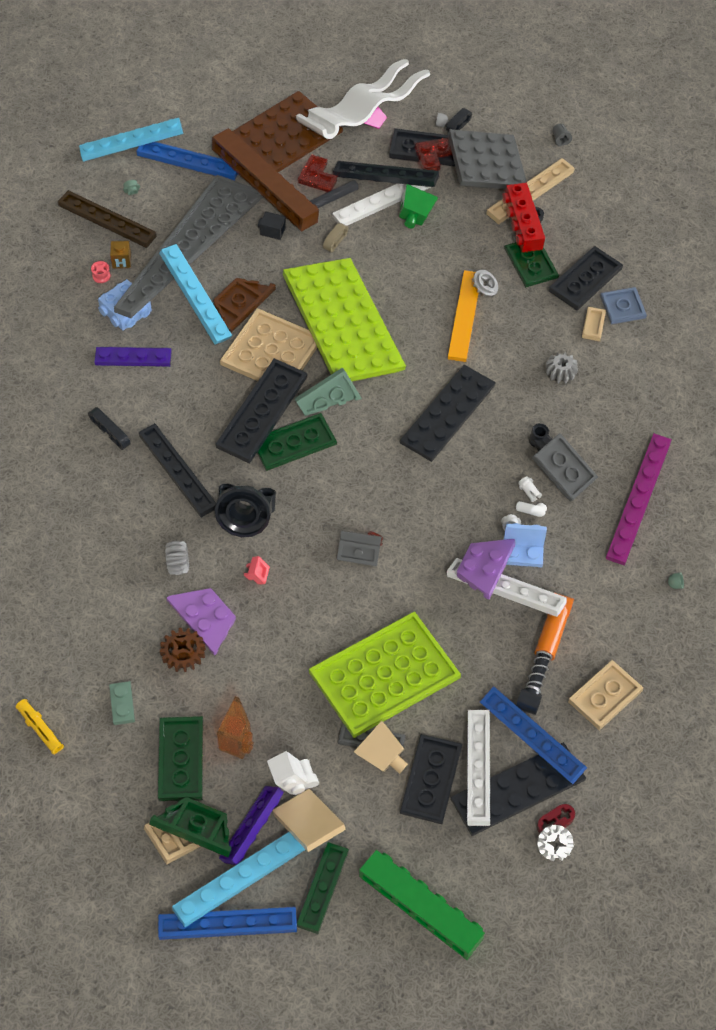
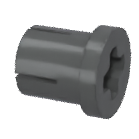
[552,124,572,146]

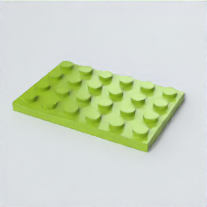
[309,611,461,738]

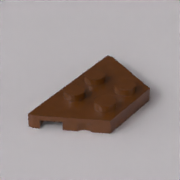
[213,278,276,333]

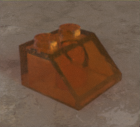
[217,696,254,759]

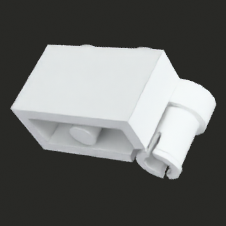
[267,751,319,795]

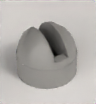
[436,113,449,127]

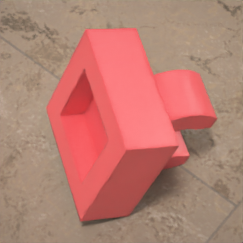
[244,556,270,585]

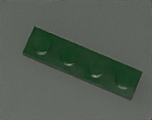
[297,842,349,934]

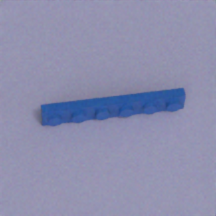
[137,142,238,181]
[480,686,587,784]
[158,907,297,940]

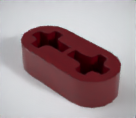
[537,804,575,834]

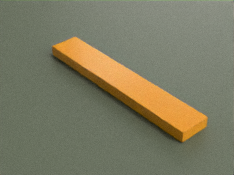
[448,270,479,362]

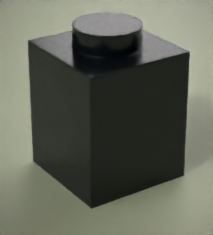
[258,211,286,240]

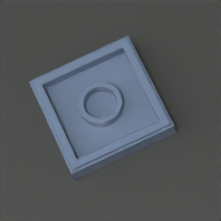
[600,287,647,324]

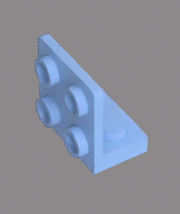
[503,523,547,567]

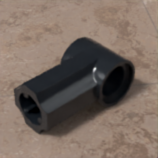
[529,423,552,451]

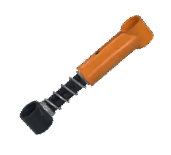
[516,592,574,715]

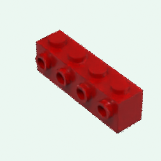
[503,182,545,252]

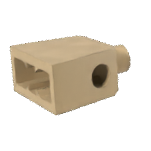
[354,721,408,774]

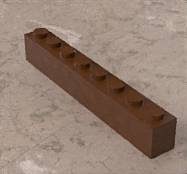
[212,128,319,232]

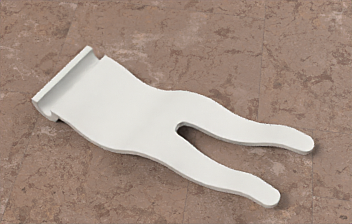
[296,59,430,139]

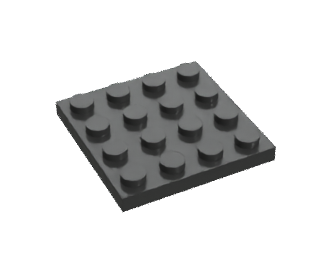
[448,129,527,189]

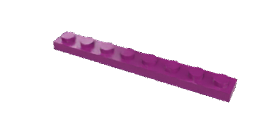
[606,433,672,566]

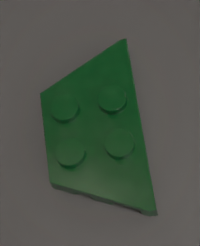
[149,797,231,857]

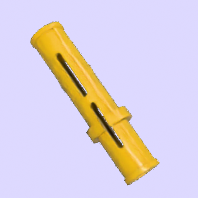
[15,699,64,755]

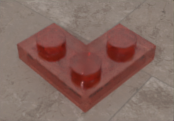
[415,138,453,171]
[298,154,337,192]

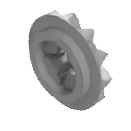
[472,270,498,298]

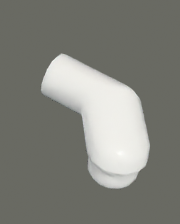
[516,501,547,517]

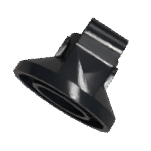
[214,484,276,538]

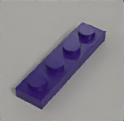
[94,347,172,367]
[219,786,284,865]

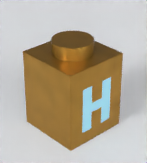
[110,241,131,269]

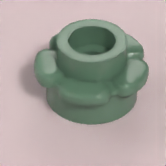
[123,180,140,195]

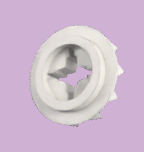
[538,825,574,861]

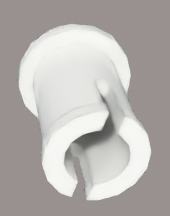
[518,477,542,502]

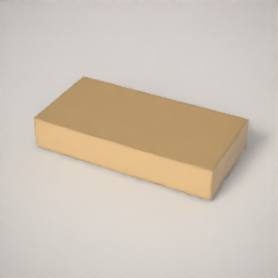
[582,307,606,341]

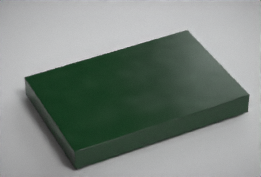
[504,242,559,288]

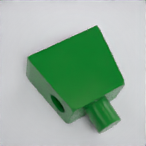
[399,184,438,229]

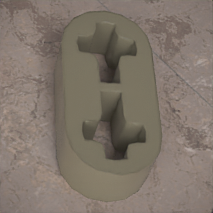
[323,222,348,252]

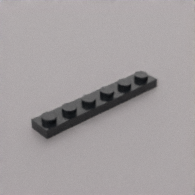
[333,161,439,187]
[139,423,216,518]

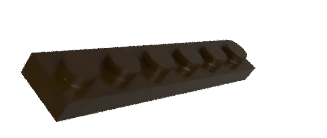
[58,190,157,248]

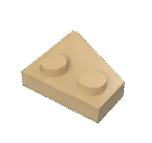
[144,823,200,865]

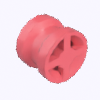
[91,261,111,283]

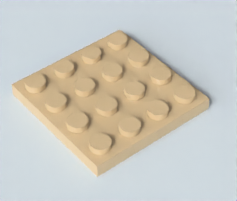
[220,308,318,381]

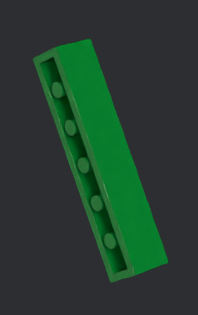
[359,850,485,960]

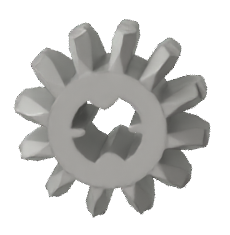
[546,352,578,384]
[165,541,189,575]

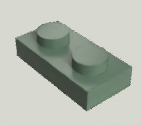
[109,681,135,725]

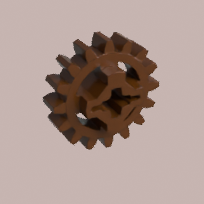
[160,628,206,672]

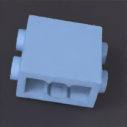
[98,279,152,330]

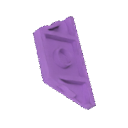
[457,539,515,599]
[167,588,236,655]

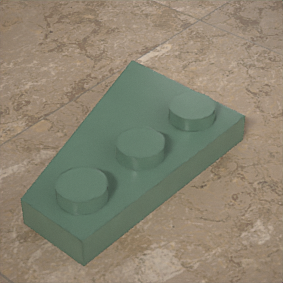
[295,368,362,416]

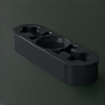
[88,407,131,450]

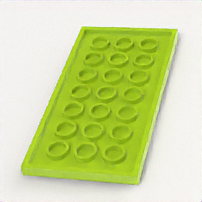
[282,258,406,381]

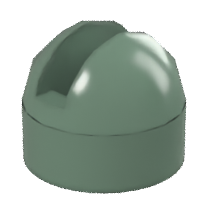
[668,572,684,589]

